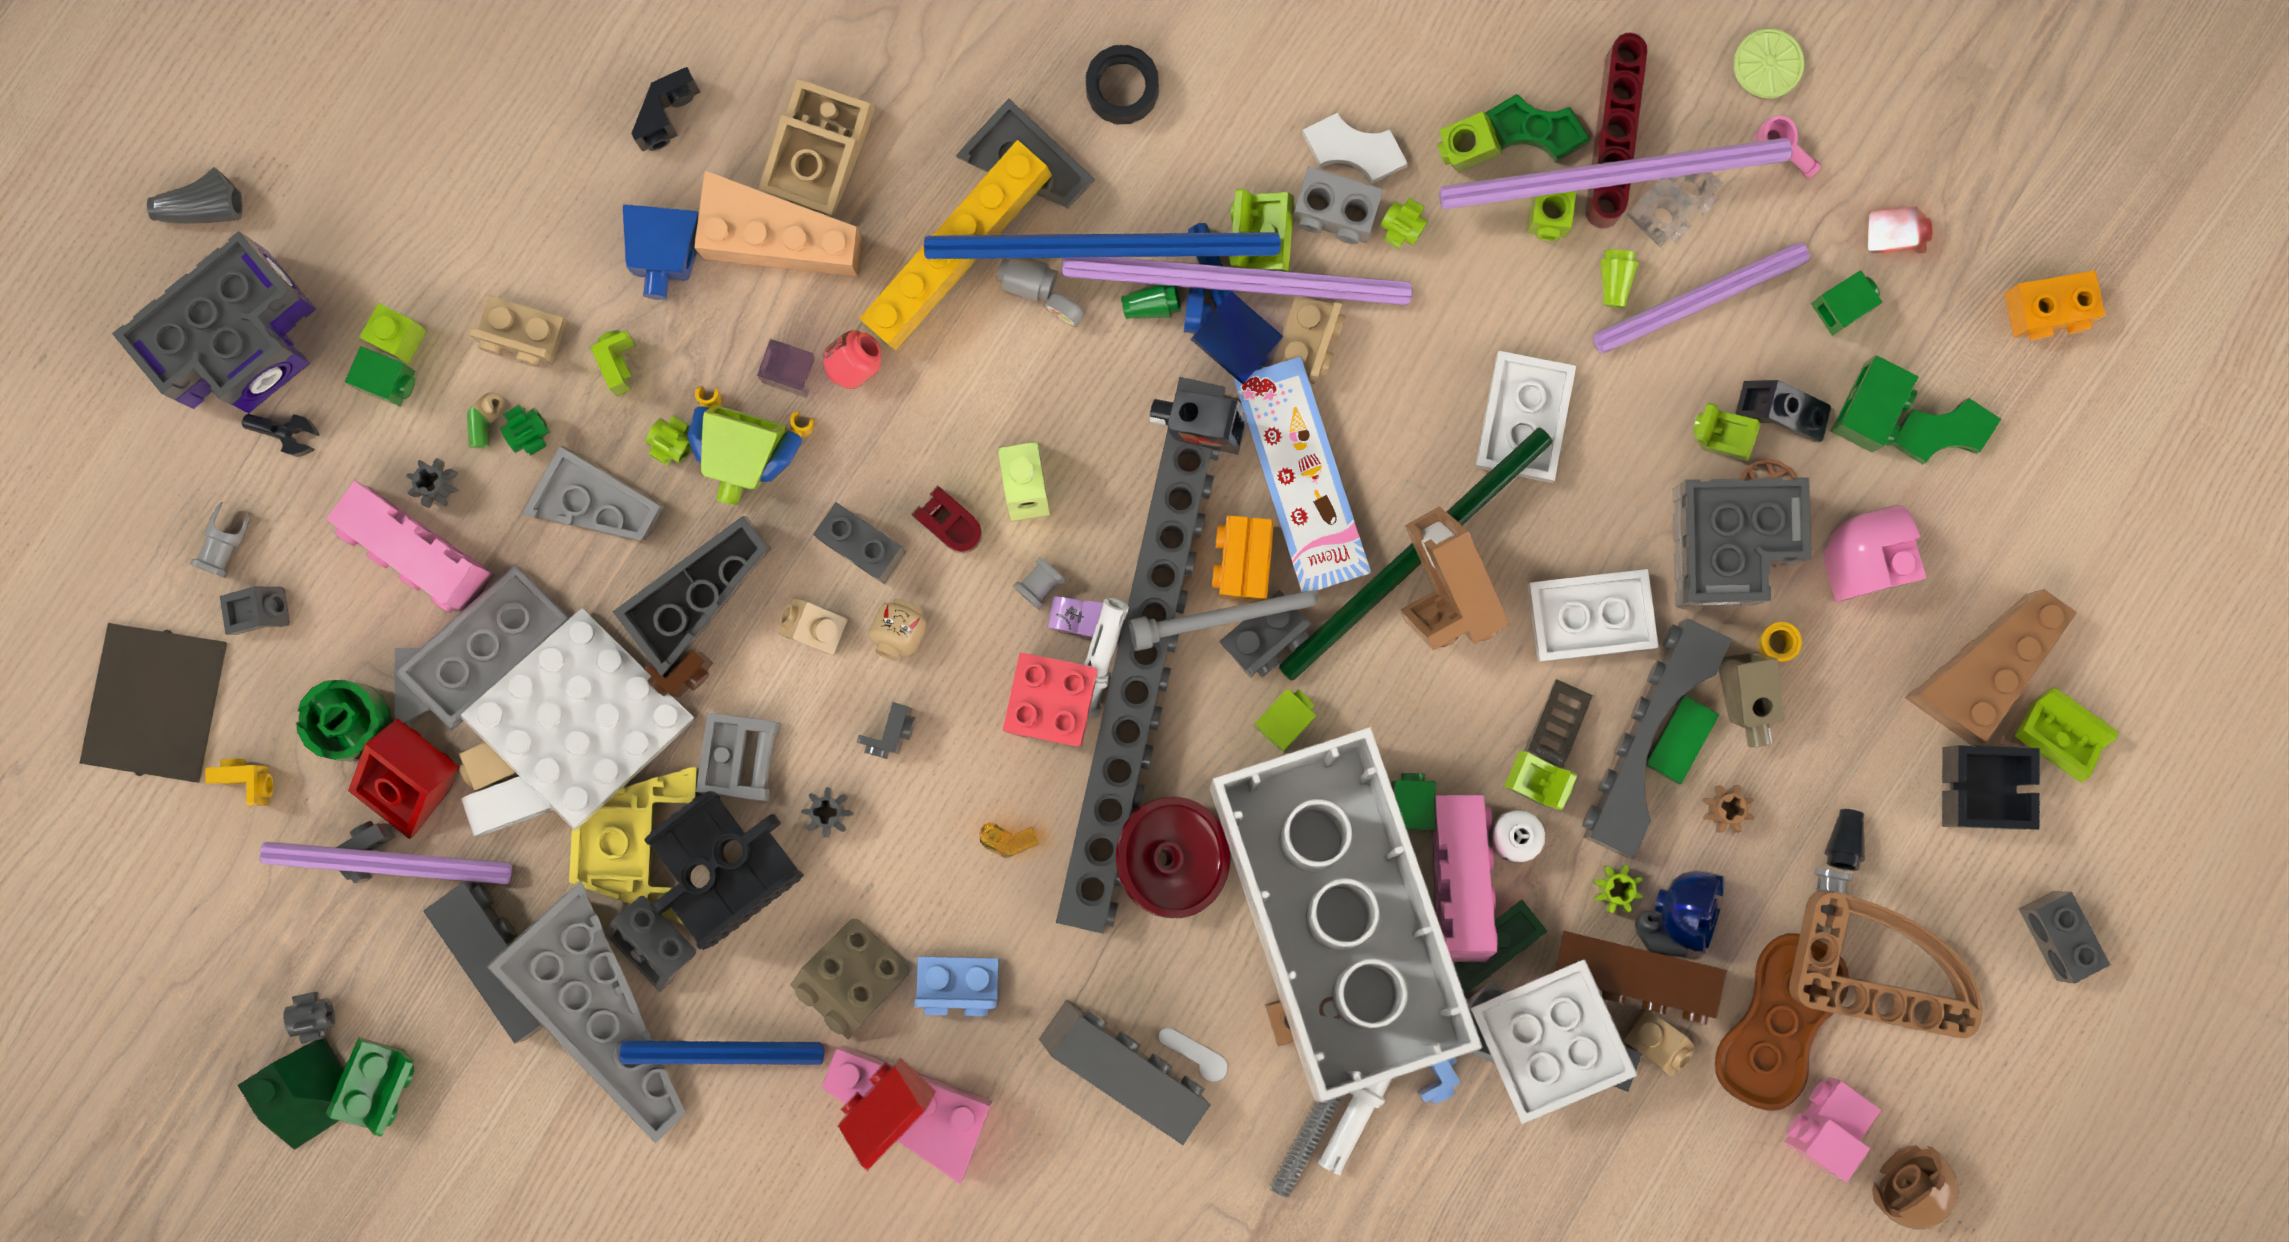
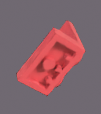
[1002,652,1098,747]

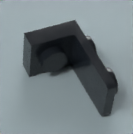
[1735,380,1831,442]

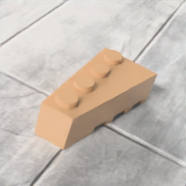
[694,171,862,277]

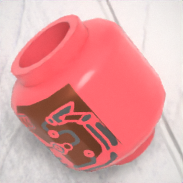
[823,330,882,389]

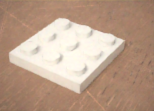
[1471,959,1638,1124]

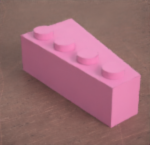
[1432,795,1497,962]
[822,1045,992,1184]

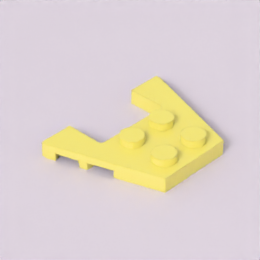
[569,767,699,924]

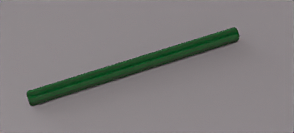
[1279,427,1553,681]

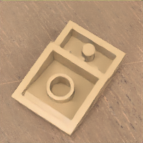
[758,78,876,215]

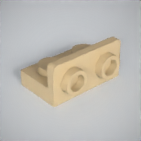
[469,295,567,367]
[1272,296,1346,384]

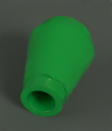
[1121,284,1181,319]

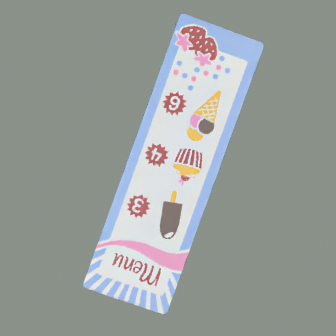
[1234,357,1370,592]

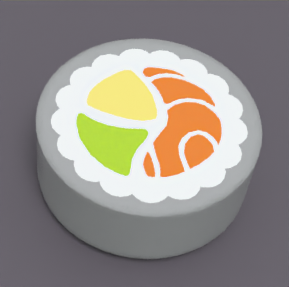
[1044,293,1084,327]

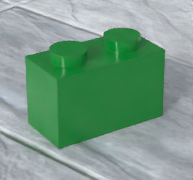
[1830,355,1919,453]

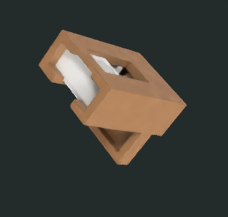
[1400,506,1510,650]

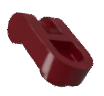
[911,485,982,554]

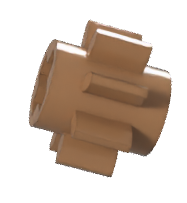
[1702,785,1754,833]

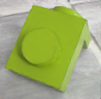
[1693,402,1761,461]
[1504,750,1577,811]

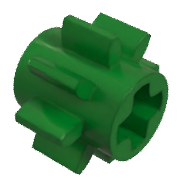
[500,404,550,456]

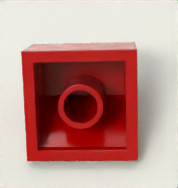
[348,718,460,839]
[838,1057,936,1171]

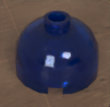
[1655,870,1725,954]

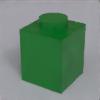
[1811,270,1883,336]
[345,346,416,407]
[1391,773,1435,830]

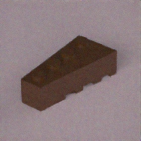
[1555,931,1727,1025]

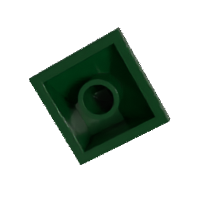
[237,1038,344,1150]

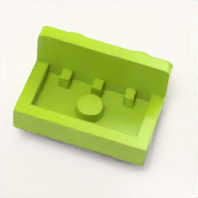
[1228,188,1294,272]
[2015,687,2119,783]

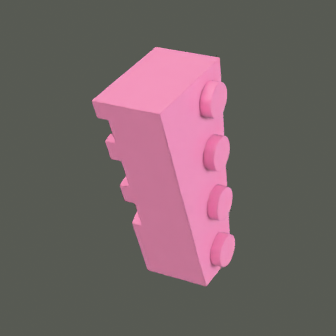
[326,480,494,613]

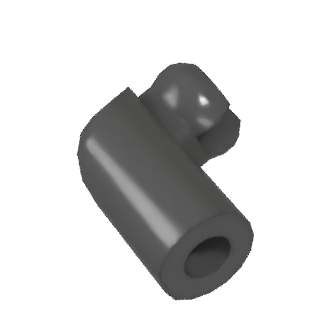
[1635,911,1689,957]

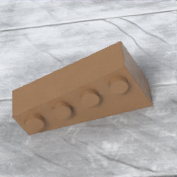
[1905,589,2077,744]

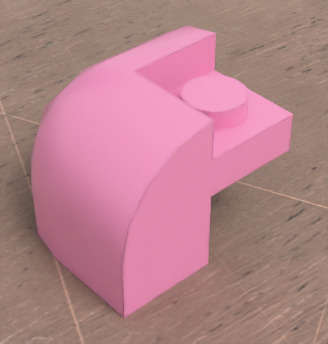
[1824,505,1926,603]

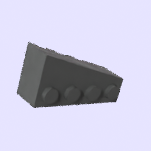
[613,516,771,676]
[1039,1000,1211,1145]

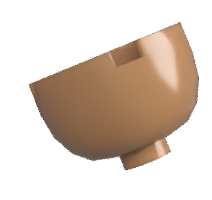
[1872,1145,1960,1230]

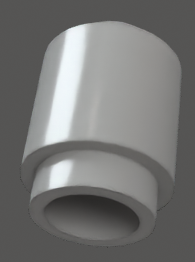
[997,258,1057,302]

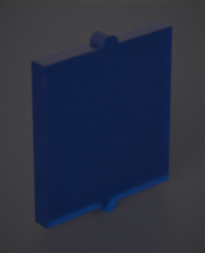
[1190,291,1284,385]

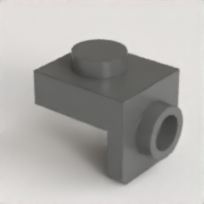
[857,702,916,759]
[335,821,396,883]

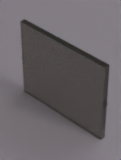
[79,623,227,783]

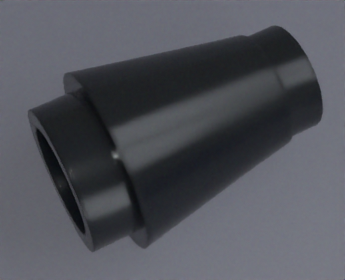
[1824,809,1865,871]

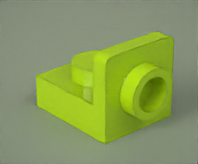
[590,330,636,396]

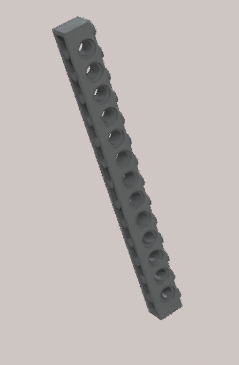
[1056,377,1226,934]

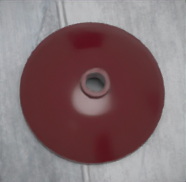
[1116,797,1230,919]

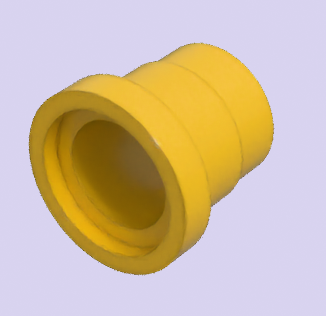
[1758,622,1802,662]

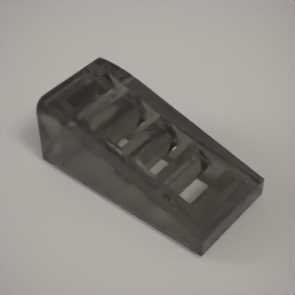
[1524,679,1593,768]

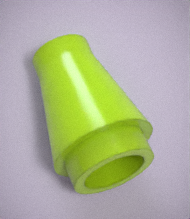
[1600,249,1639,308]

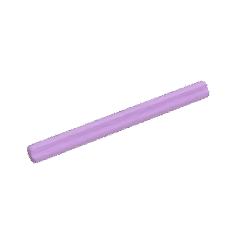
[1592,242,1810,354]
[260,842,512,884]

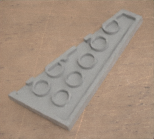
[486,881,686,1143]

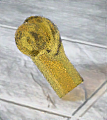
[979,822,1040,858]

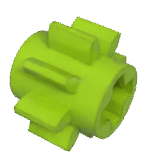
[1380,197,1429,249]
[645,415,692,466]
[1592,865,1643,913]

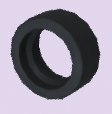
[1086,45,1159,125]

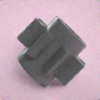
[406,458,459,508]
[801,787,854,838]
[283,992,335,1044]

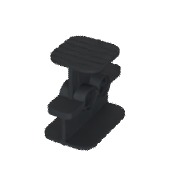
[644,791,804,950]

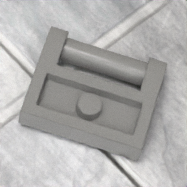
[696,713,780,801]

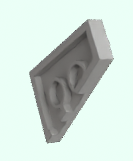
[521,446,665,540]

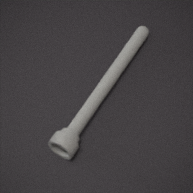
[1129,591,1318,651]

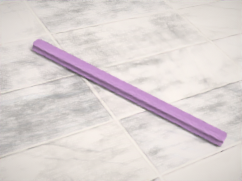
[1439,138,1792,209]
[1062,257,1412,305]

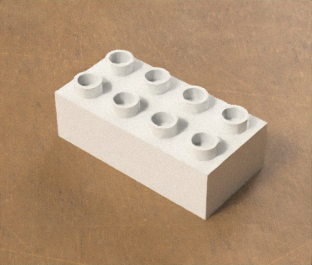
[1210,727,1482,1102]

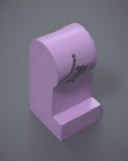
[1047,596,1123,645]

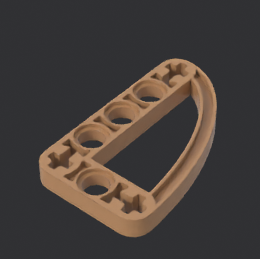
[1789,890,1982,1038]

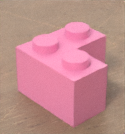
[1784,1077,1881,1183]

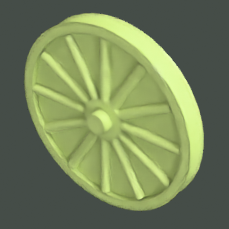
[1733,28,1805,99]

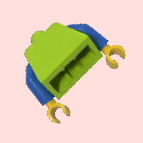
[688,386,814,505]

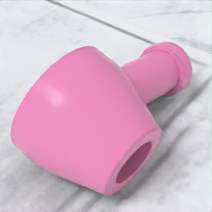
[1753,115,1821,179]

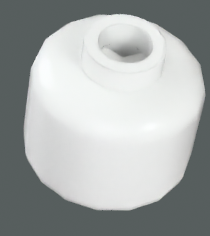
[1489,810,1545,862]

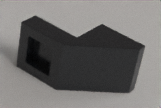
[631,67,701,152]

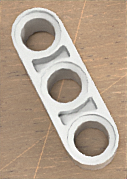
[461,776,553,837]

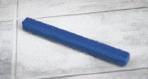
[620,1041,824,1065]

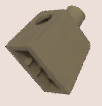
[1719,652,1784,747]

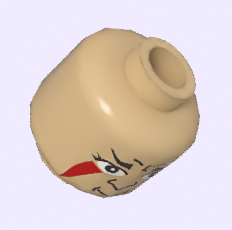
[868,599,927,661]

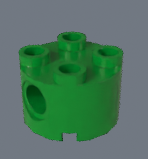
[296,680,393,762]

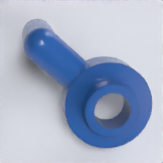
[1184,287,1211,334]

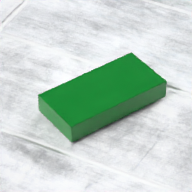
[1646,695,1719,784]

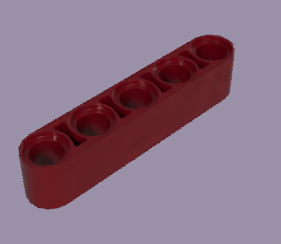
[1586,33,1648,229]

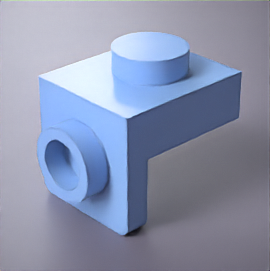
[1417,1057,1461,1104]

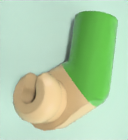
[467,393,505,448]

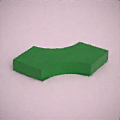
[1485,94,1591,163]
[1891,398,2002,464]

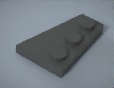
[956,98,1095,209]

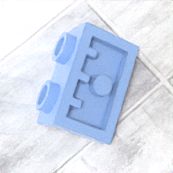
[914,956,999,1016]

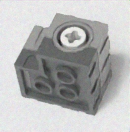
[1673,478,1811,607]

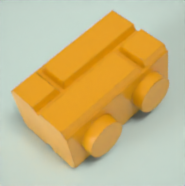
[1211,515,1274,602]

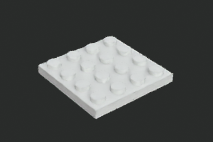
[461,608,694,831]

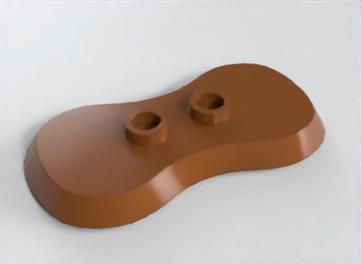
[1715,933,1849,1110]

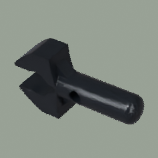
[242,414,320,457]

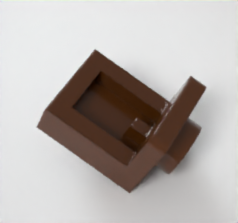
[644,650,713,697]

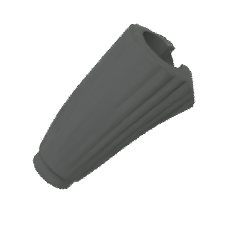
[147,167,242,224]

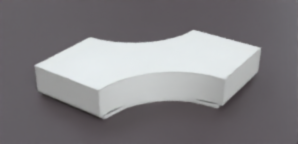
[1302,113,1408,184]

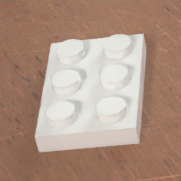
[1475,351,1576,483]
[1527,569,1659,662]

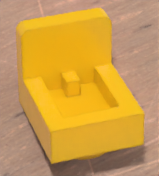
[205,758,274,806]

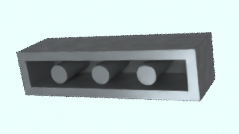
[423,882,543,1044]

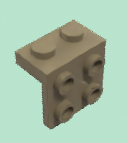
[790,919,909,1040]

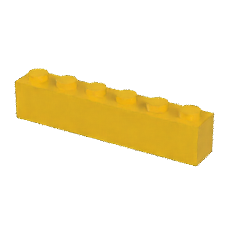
[859,140,1052,351]

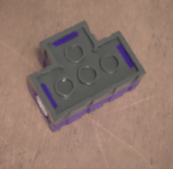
[112,231,316,413]

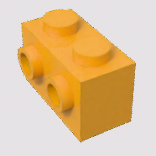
[2004,270,2105,341]

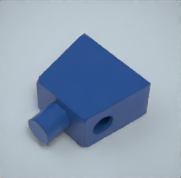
[623,204,699,300]

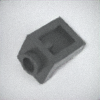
[220,586,290,635]

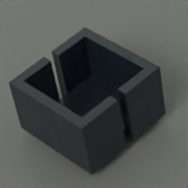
[1942,745,2040,830]

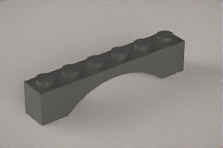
[1582,619,1732,858]

